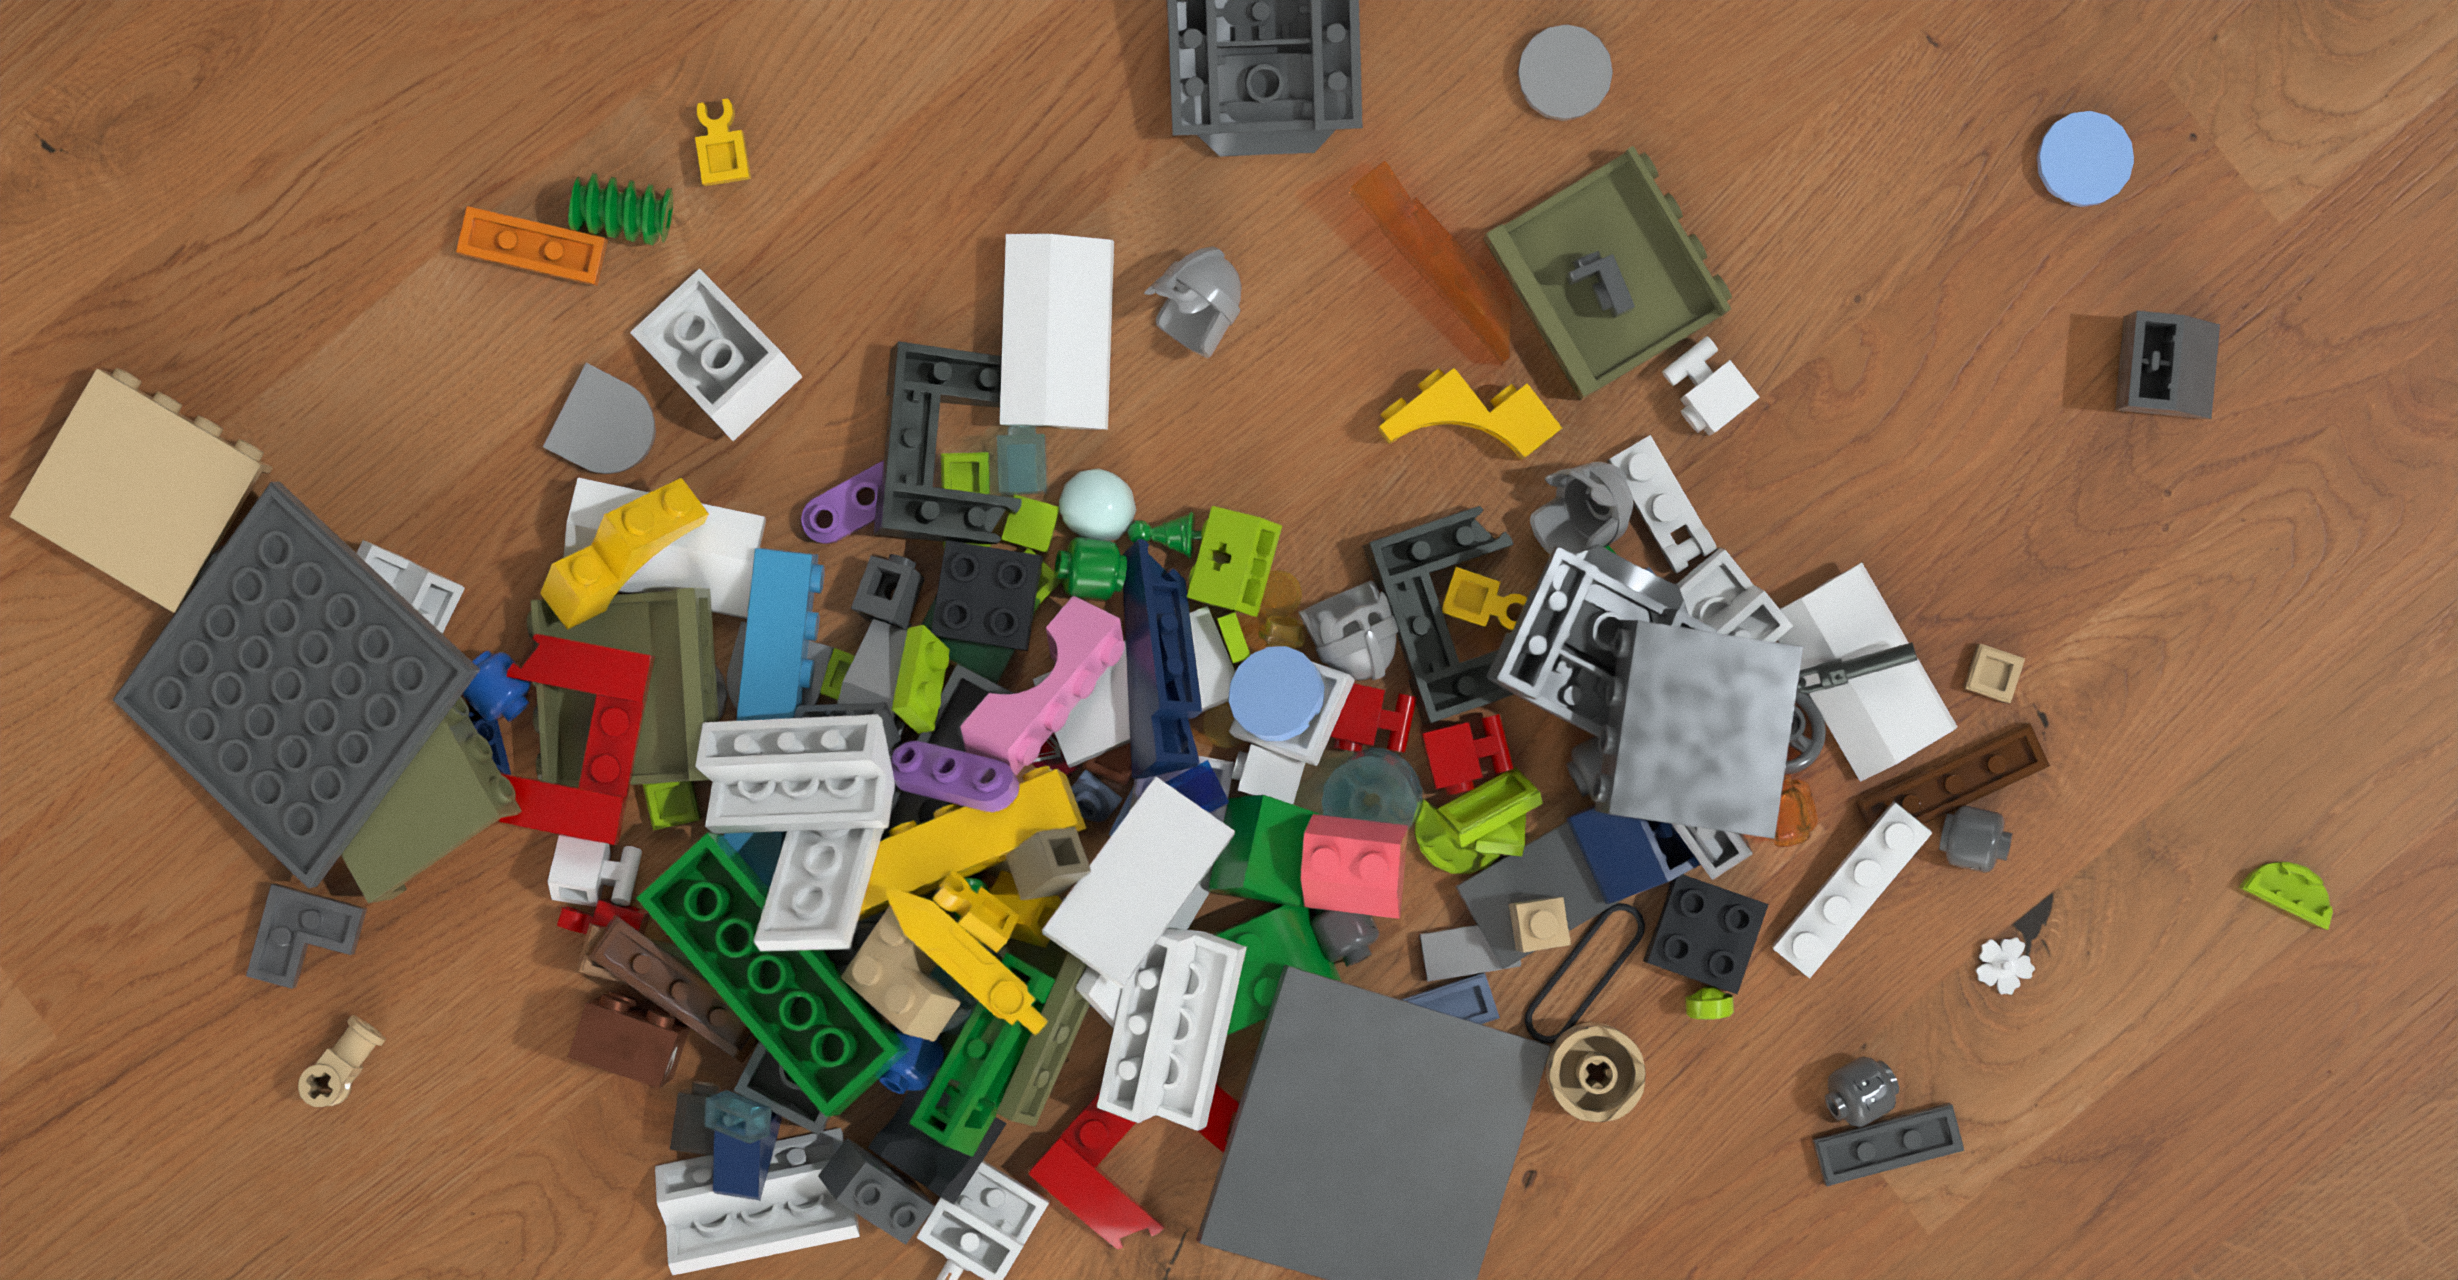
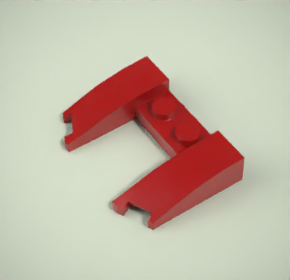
[498,633,655,845]
[1028,1082,1240,1250]

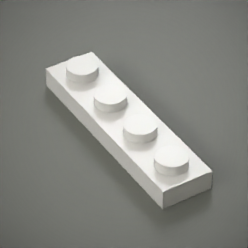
[1772,801,1932,978]

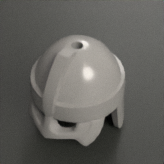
[1144,246,1242,358]
[1530,462,1633,555]
[1298,581,1398,681]

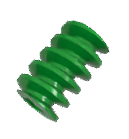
[568,173,674,246]

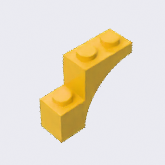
[1378,368,1562,461]
[540,478,709,630]

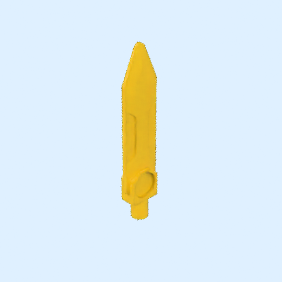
[886,888,1048,1036]

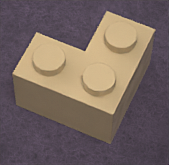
[841,905,961,1041]

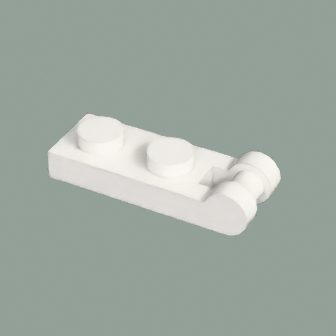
[1608,435,1717,573]

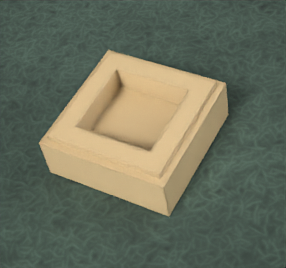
[1962,643,2025,704]

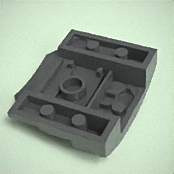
[1167,0,1363,157]
[1487,545,1717,737]

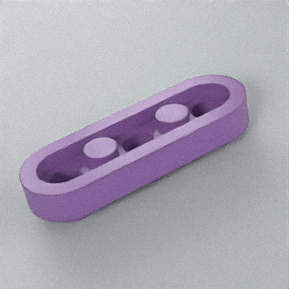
[801,460,884,544]
[891,741,1019,812]

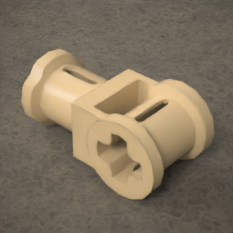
[298,1015,386,1107]

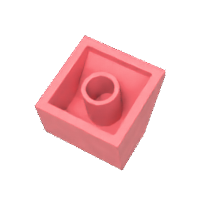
[1301,814,1408,919]

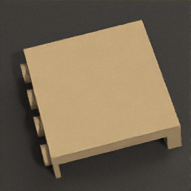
[10,367,273,613]

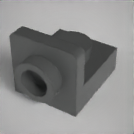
[1566,251,1635,318]

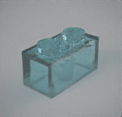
[705,1090,771,1144]

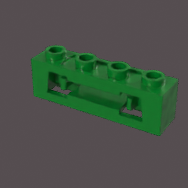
[910,953,1056,1157]

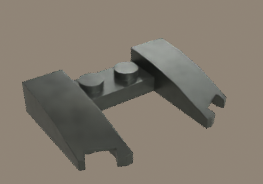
[874,341,1022,545]
[1363,506,1515,725]

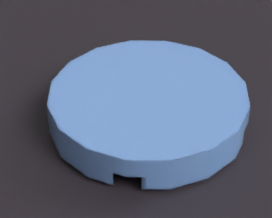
[2036,111,2134,207]
[1229,646,1325,741]

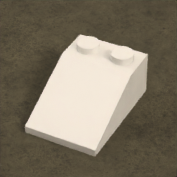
[630,268,803,441]

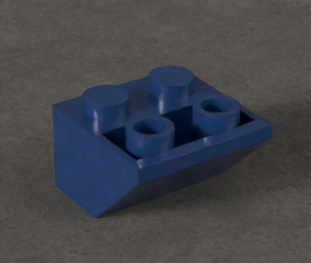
[1566,803,1701,904]

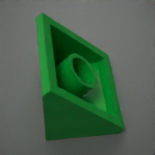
[1208,794,1320,908]

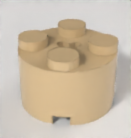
[1545,1021,1645,1122]

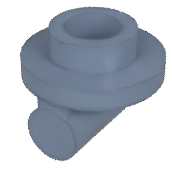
[1071,770,1122,822]

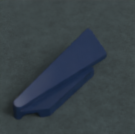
[1123,539,1202,779]

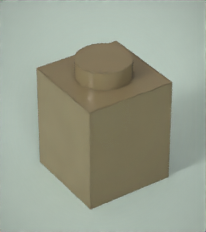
[1006,827,1091,900]

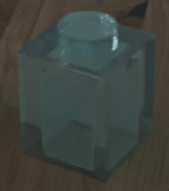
[997,426,1049,495]

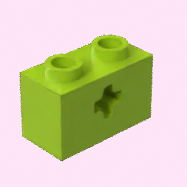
[1187,506,1282,617]

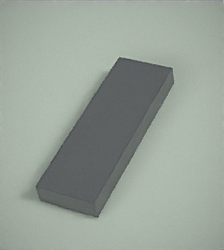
[1812,1103,1965,1186]

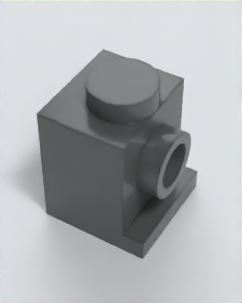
[851,554,925,631]

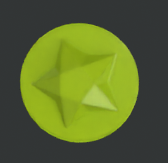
[1685,986,1734,1019]

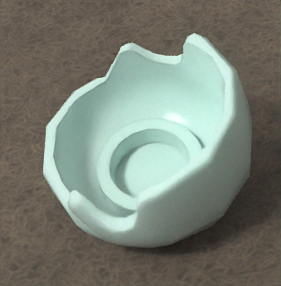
[1059,468,1136,541]

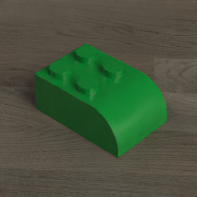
[1212,898,1342,1035]

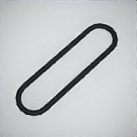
[1525,903,1645,1043]

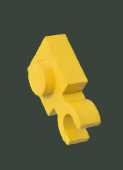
[695,98,751,186]
[1441,567,1527,630]
[933,871,1020,953]

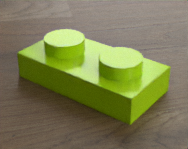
[892,625,950,734]

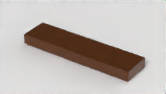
[1856,723,2050,830]
[586,915,759,1063]

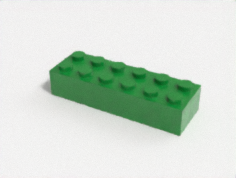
[636,833,910,1117]

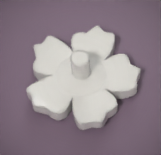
[1975,937,2035,995]

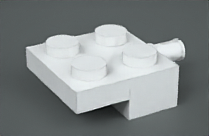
[917,1160,1050,1280]

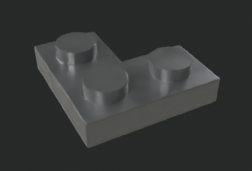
[246,883,367,989]

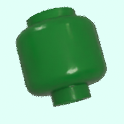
[1054,536,1127,602]

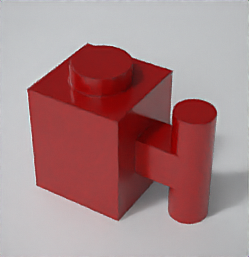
[1330,683,1417,753]
[1420,714,1514,796]

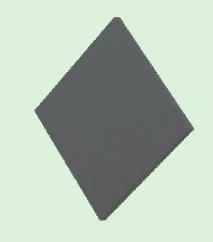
[113,482,480,888]
[1196,964,1551,1280]

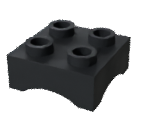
[931,540,1043,651]
[1643,874,1769,995]
[868,1076,1007,1204]

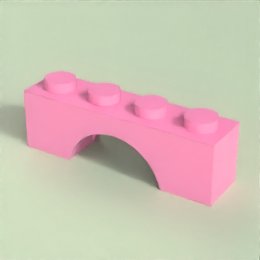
[960,596,1125,776]

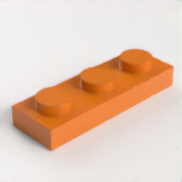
[456,206,608,286]

